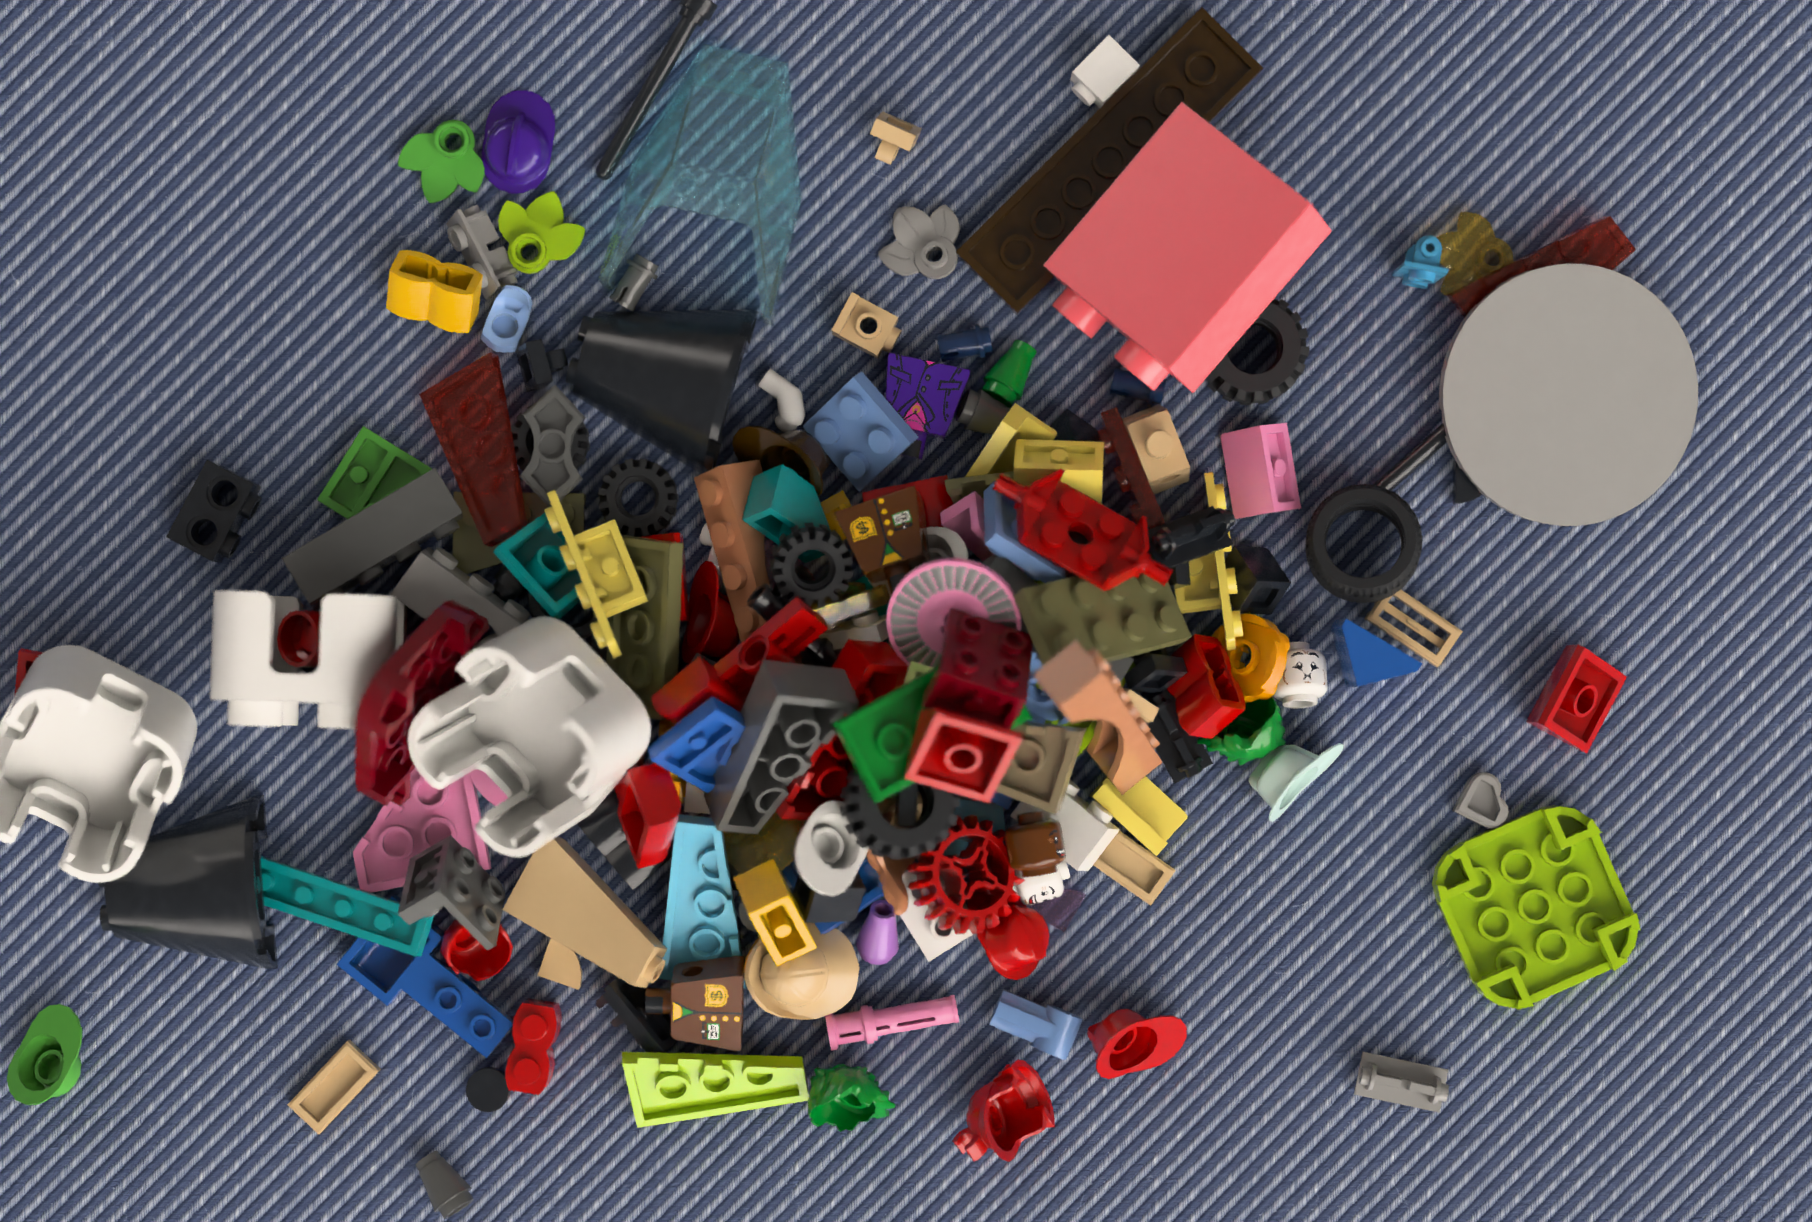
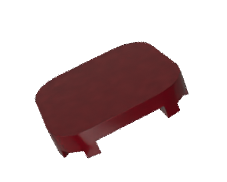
[355,600,489,806]

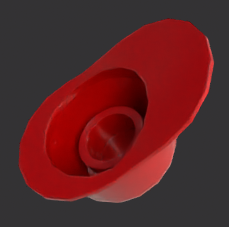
[682,561,739,663]
[967,892,1050,980]
[1087,1008,1187,1079]

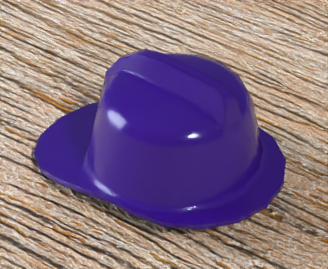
[481,90,555,194]

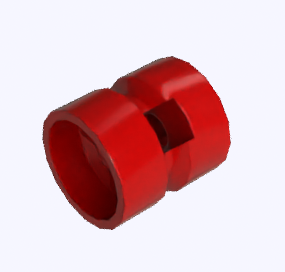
[277,610,321,668]

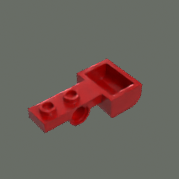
[650,597,829,725]
[614,744,681,869]

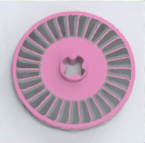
[886,558,1021,668]

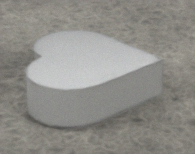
[1452,772,1509,828]

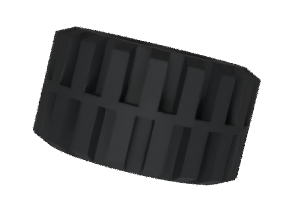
[1206,299,1309,405]
[840,769,960,859]

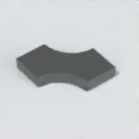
[520,385,586,507]

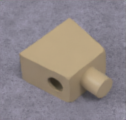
[1118,404,1190,497]

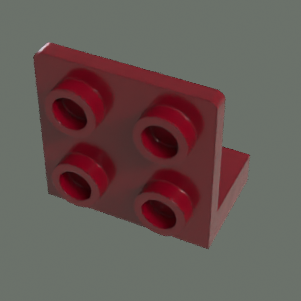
[922,608,1033,729]

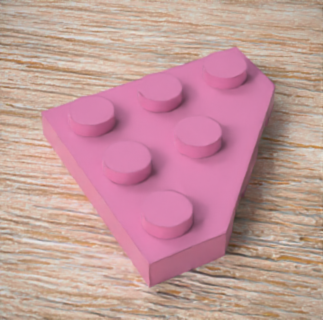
[353,767,492,893]

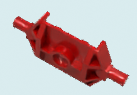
[992,469,1173,591]

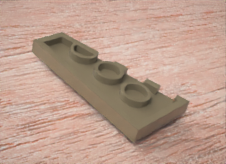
[996,722,1086,814]

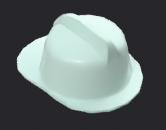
[1249,743,1344,822]

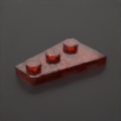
[1097,407,1165,529]

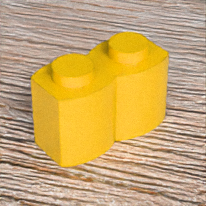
[386,250,483,333]

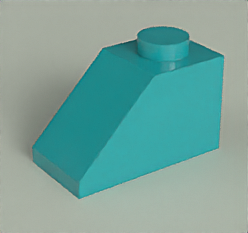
[742,464,831,563]

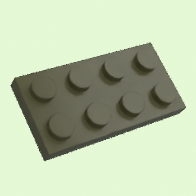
[606,535,683,720]
[1014,573,1192,666]

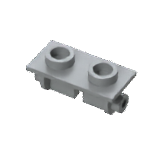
[446,205,518,300]
[1354,1051,1449,1113]

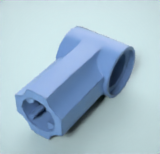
[989,989,1083,1060]

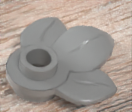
[878,204,960,279]

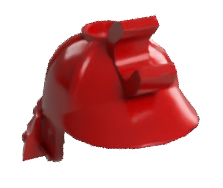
[952,1059,1055,1162]

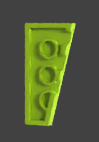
[622,1052,809,1128]

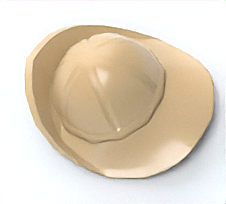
[744,923,859,1020]

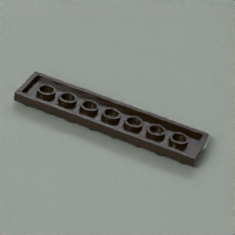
[956,7,1263,315]

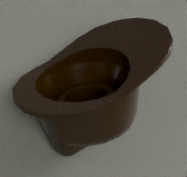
[732,425,831,497]

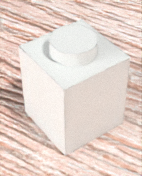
[1070,35,1140,108]

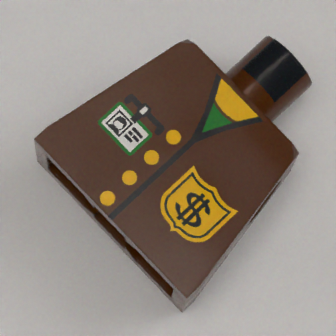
[835,486,930,595]
[645,956,744,1051]

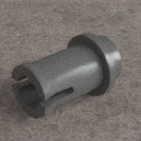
[609,253,659,312]

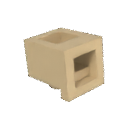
[831,292,902,359]

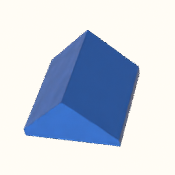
[1331,618,1423,687]

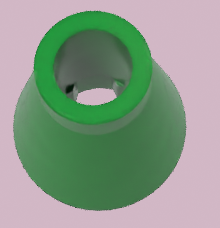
[982,340,1037,407]

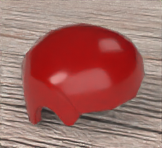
[441,919,513,981]

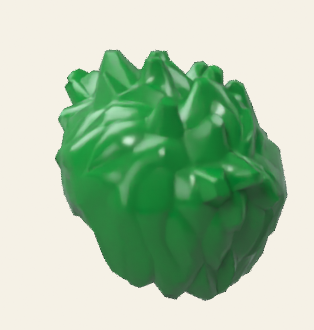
[1197,697,1286,766]
[808,1064,895,1132]

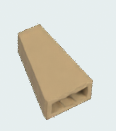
[502,836,667,988]

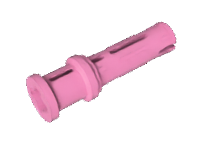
[825,995,959,1051]

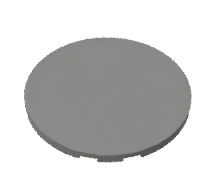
[1439,264,1698,526]

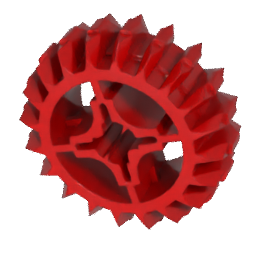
[906,815,1025,935]

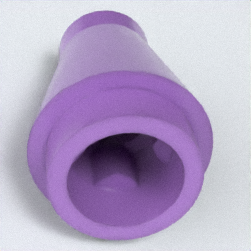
[856,900,899,965]

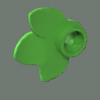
[398,120,485,204]

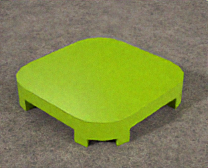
[1432,805,1641,1010]

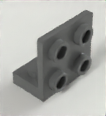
[398,835,506,950]

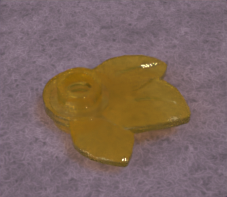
[1436,212,1513,298]

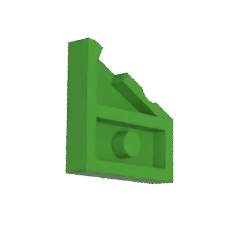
[317,426,432,519]

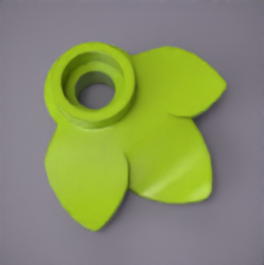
[498,191,585,274]

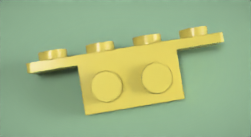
[1175,472,1243,650]
[544,490,648,658]

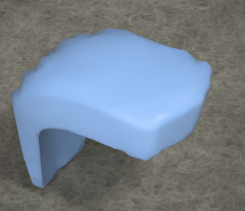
[480,285,533,353]

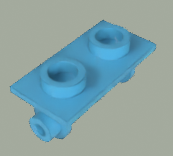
[1392,235,1449,289]

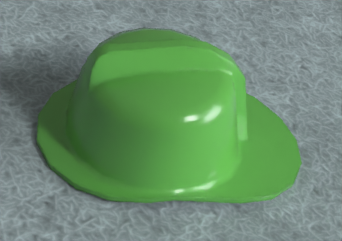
[7,1004,82,1105]

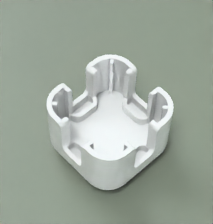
[210,591,408,729]
[408,617,651,857]
[0,645,197,882]

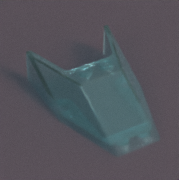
[598,44,802,326]

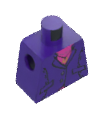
[886,353,970,460]

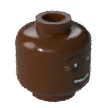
[1004,811,1066,877]

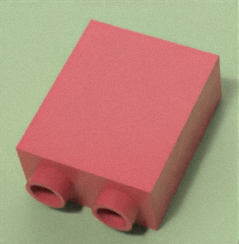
[1043,102,1331,393]

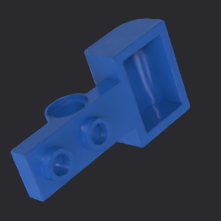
[336,895,513,1058]

